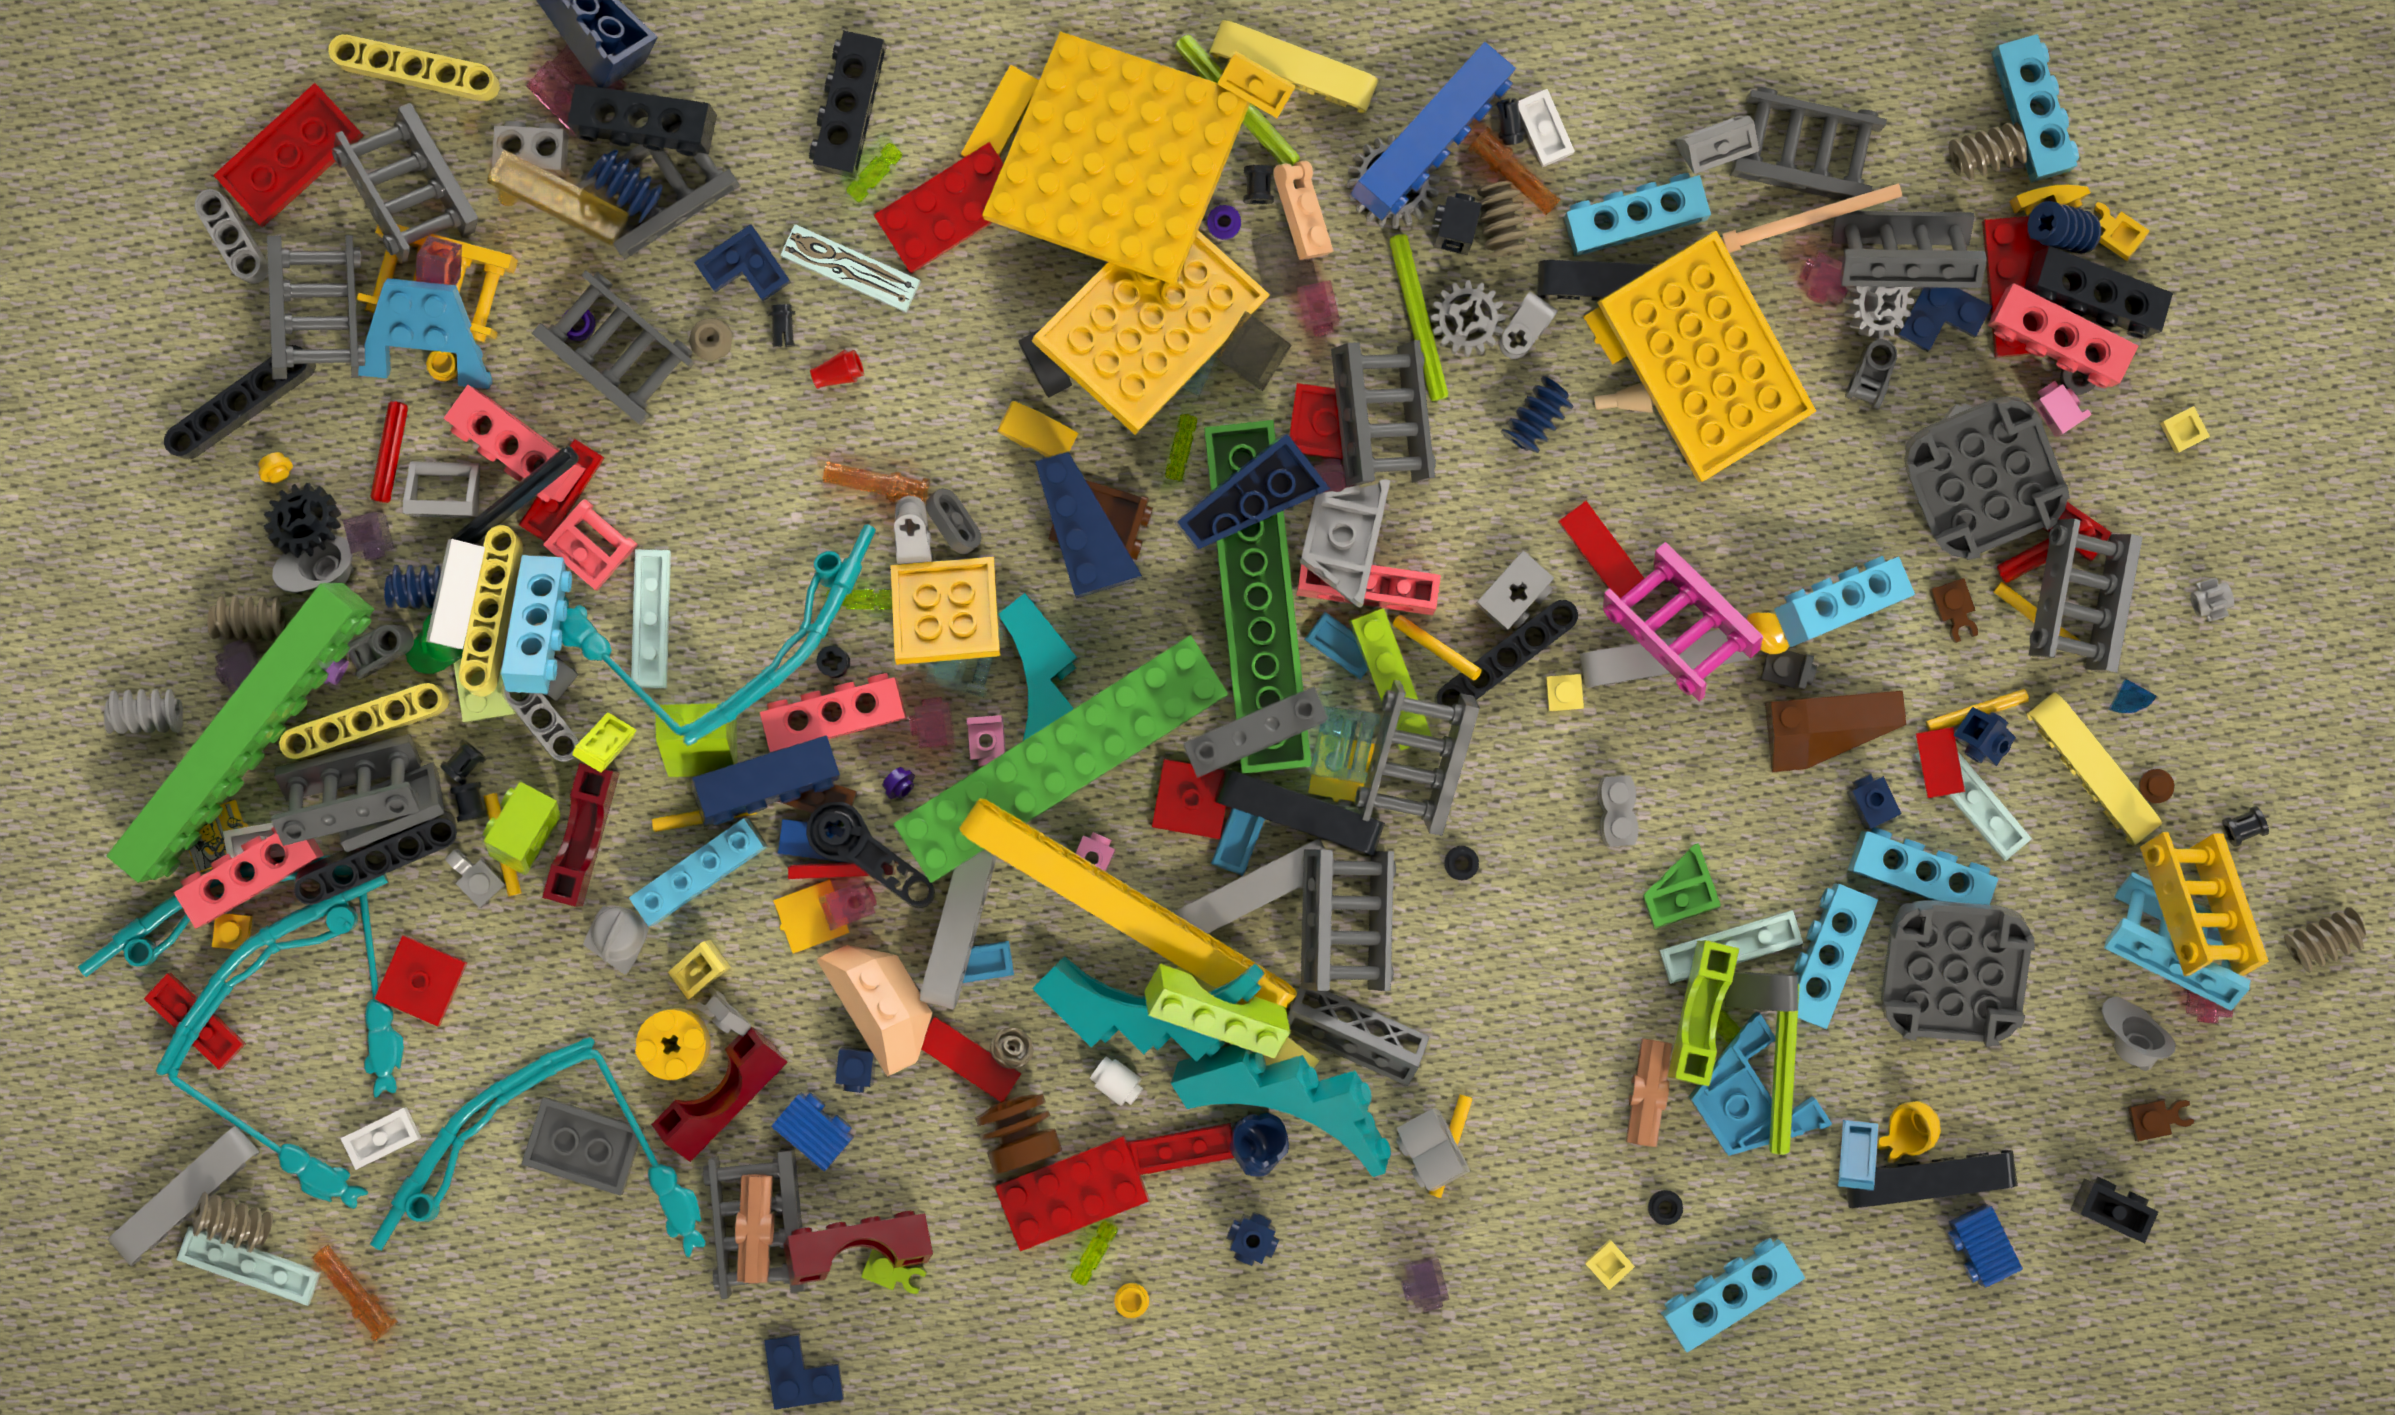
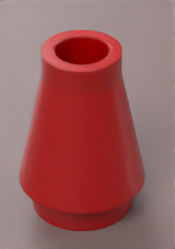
[810,350,864,389]

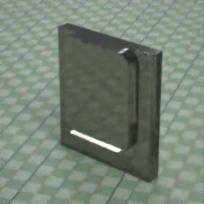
[1251,229,1319,300]
[1216,311,1292,391]

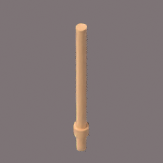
[1721,183,1903,253]

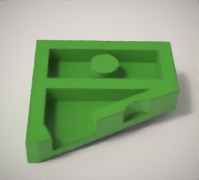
[1643,843,1721,929]

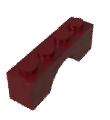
[542,763,620,907]
[651,1027,788,1162]
[783,1211,933,1286]

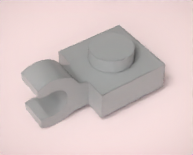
[445,849,505,908]
[696,987,752,1037]

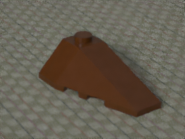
[1765,690,1907,772]

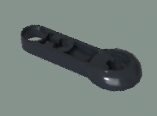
[806,802,935,908]

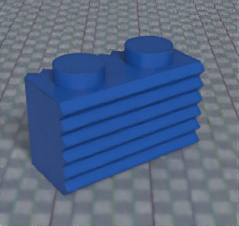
[771,1092,854,1171]
[1948,1203,2023,1288]

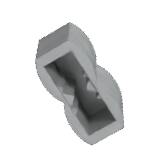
[1597,775,1639,847]
[1396,1108,1470,1191]

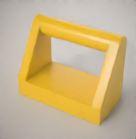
[1217,51,1295,118]

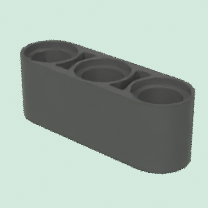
[1725,972,1798,1011]

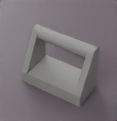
[1675,115,1759,174]
[403,461,480,518]

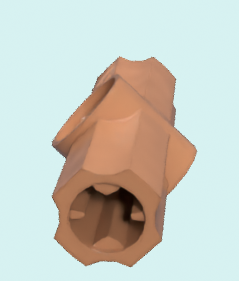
[1626,1038,1672,1147]
[735,1174,774,1283]

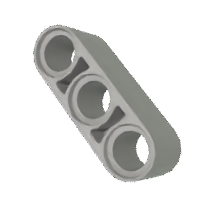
[194,189,268,284]
[501,683,579,762]

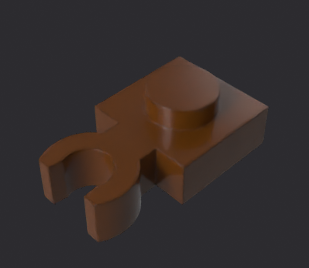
[1930,578,1978,643]
[2128,1099,2194,1142]

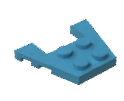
[358,278,492,389]
[1688,1012,1832,1156]

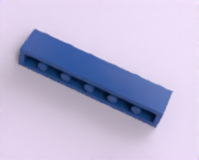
[1351,42,1516,221]

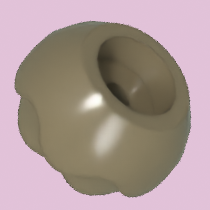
[689,318,732,362]
[991,1027,1034,1069]

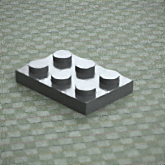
[339,762,444,852]
[521,1097,644,1196]

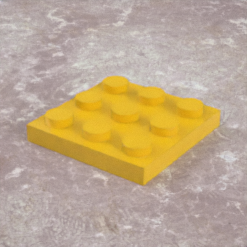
[890,557,1000,665]

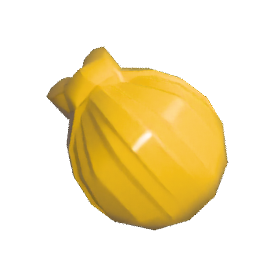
[1746,612,1789,654]
[1877,1101,1941,1164]

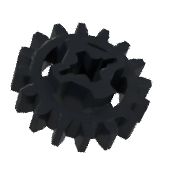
[264,483,341,558]

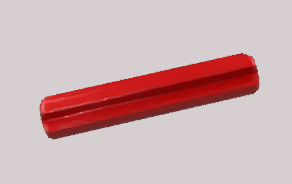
[370,401,408,503]
[1997,519,2096,583]

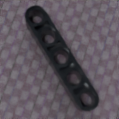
[1537,260,1657,301]
[164,345,316,460]
[1434,600,1578,705]
[1214,769,1385,856]
[294,810,457,905]
[1846,1150,2018,1208]

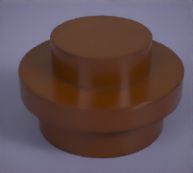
[2139,769,2175,804]

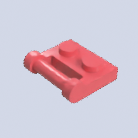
[543,499,638,591]

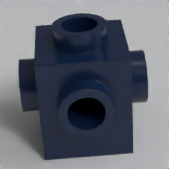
[1953,707,2016,766]
[1226,1212,1279,1266]

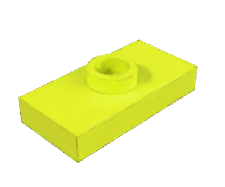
[572,712,637,773]

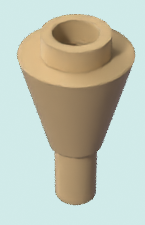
[1594,382,1655,413]

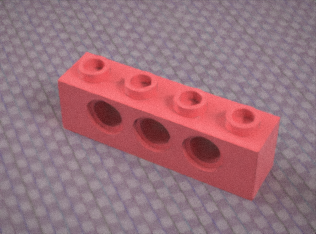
[1987,283,2138,388]
[443,385,585,502]
[1296,564,1441,616]
[760,673,907,753]
[174,827,324,929]

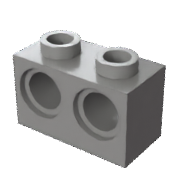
[492,121,569,176]

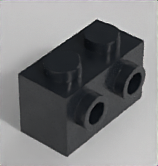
[1431,193,1482,255]
[2070,1176,2159,1244]

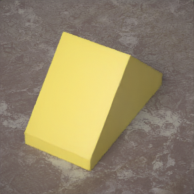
[667,940,731,1000]

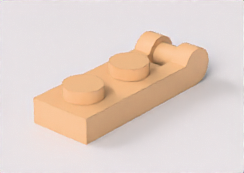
[1274,161,1333,260]

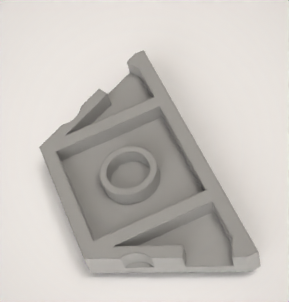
[1300,479,1391,608]

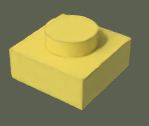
[2160,406,2210,454]
[1546,674,1584,712]
[1584,1239,1635,1290]

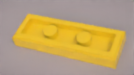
[961,64,1039,157]

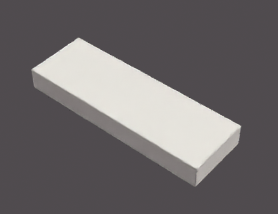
[426,539,485,649]

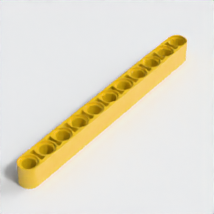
[959,798,1297,1009]

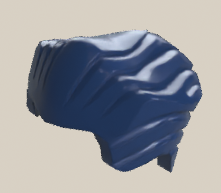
[1230,1113,1289,1177]

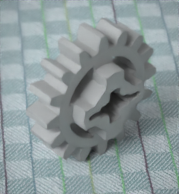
[1430,280,1506,357]
[1843,286,1914,339]

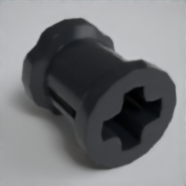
[1243,165,1274,205]
[816,645,850,678]
[440,739,486,785]
[450,782,488,823]
[2222,806,2269,847]

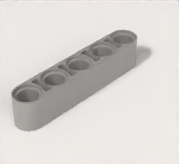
[1580,630,1753,688]
[1173,838,1326,934]
[920,850,997,1010]
[108,1126,260,1266]

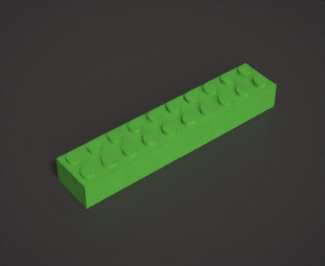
[1204,420,1312,774]
[106,583,375,883]
[893,635,1228,883]

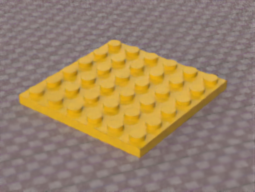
[982,31,1250,285]

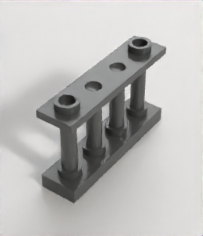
[1730,87,1887,200]
[332,103,478,264]
[576,122,740,259]
[1832,211,1987,288]
[267,235,365,379]
[532,270,695,426]
[1331,340,1436,486]
[2028,519,2143,673]
[1355,680,1480,836]
[1183,686,1328,778]
[271,734,421,846]
[1300,849,1396,991]
[703,1149,808,1299]

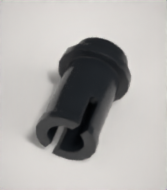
[1496,99,1526,145]
[768,304,796,347]

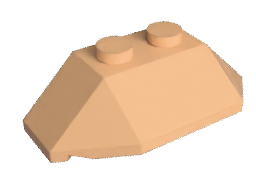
[817,945,932,1077]

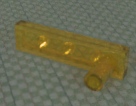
[487,150,629,246]

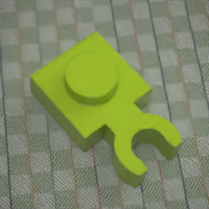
[861,1249,927,1294]

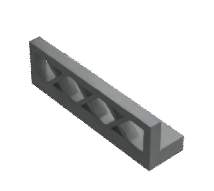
[1287,985,1429,1086]

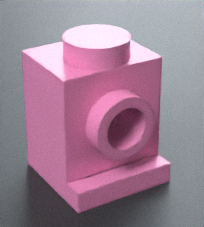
[2033,381,2092,437]
[967,715,1006,766]
[1076,832,1116,872]

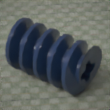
[584,149,663,223]
[2028,201,2101,254]
[1501,376,1574,453]
[384,565,442,609]

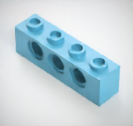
[1991,34,2079,183]
[1563,173,1711,257]
[501,555,572,694]
[1774,556,1915,647]
[629,818,768,926]
[1848,827,1999,905]
[1794,884,1878,1029]
[1661,1238,1806,1353]

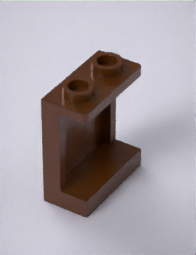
[1048,480,1153,560]

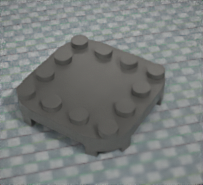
[1904,396,2070,560]
[1881,900,2035,1047]

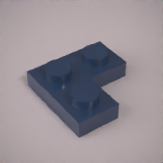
[694,224,791,301]
[1897,287,1992,352]
[764,1334,844,1410]

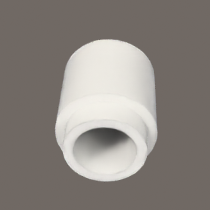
[1090,1056,1143,1106]

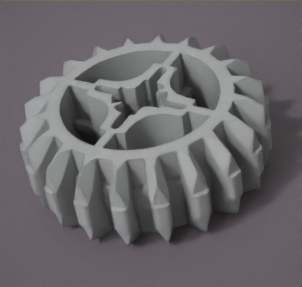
[1347,135,1440,229]

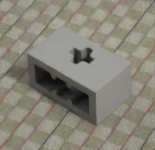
[1475,550,1554,632]

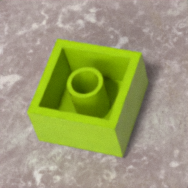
[483,781,561,876]

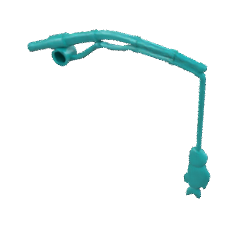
[559,524,876,745]
[78,855,404,1098]
[156,874,389,1209]
[370,1037,706,1258]

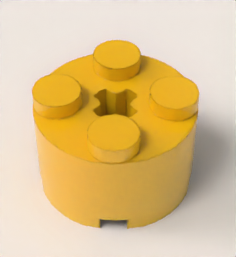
[635,1008,711,1080]

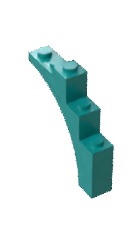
[998,593,1078,741]
[1032,956,1265,1062]
[1170,1045,1391,1177]

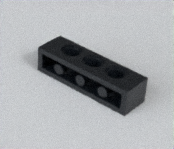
[809,30,887,179]
[567,84,717,156]
[2024,246,2173,339]

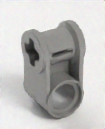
[1499,291,1558,359]
[894,496,933,564]

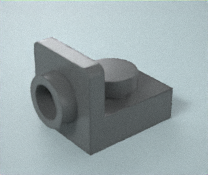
[1760,650,1817,691]

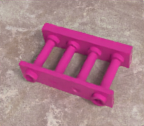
[1603,542,1763,702]

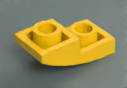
[2009,185,2091,215]
[997,401,1079,458]

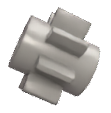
[2190,578,2234,622]

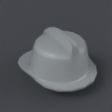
[273,536,354,593]
[583,906,649,975]
[2102,997,2176,1071]

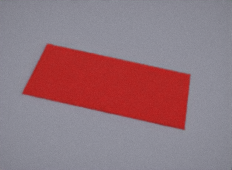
[1916,727,1965,798]

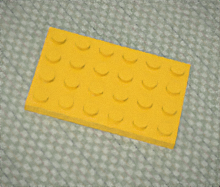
[1032,230,1270,435]
[1597,231,1816,482]

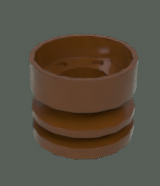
[975,1093,1062,1175]

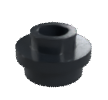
[1444,846,1479,881]
[1648,1190,1683,1225]

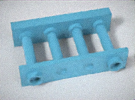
[2104,872,2251,1011]

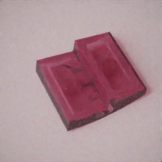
[526,45,627,134]

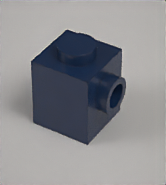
[1847,773,1902,829]
[835,1047,876,1093]

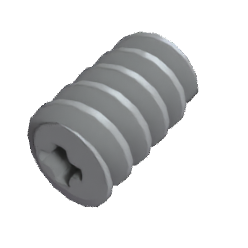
[104,689,183,734]

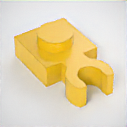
[2094,202,2150,261]

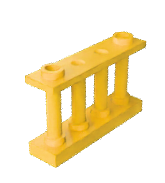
[356,224,518,343]
[2140,832,2269,976]

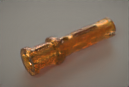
[1467,127,1561,216]
[823,461,930,504]
[311,1244,398,1342]

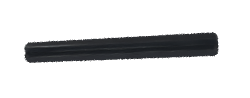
[451,446,579,544]

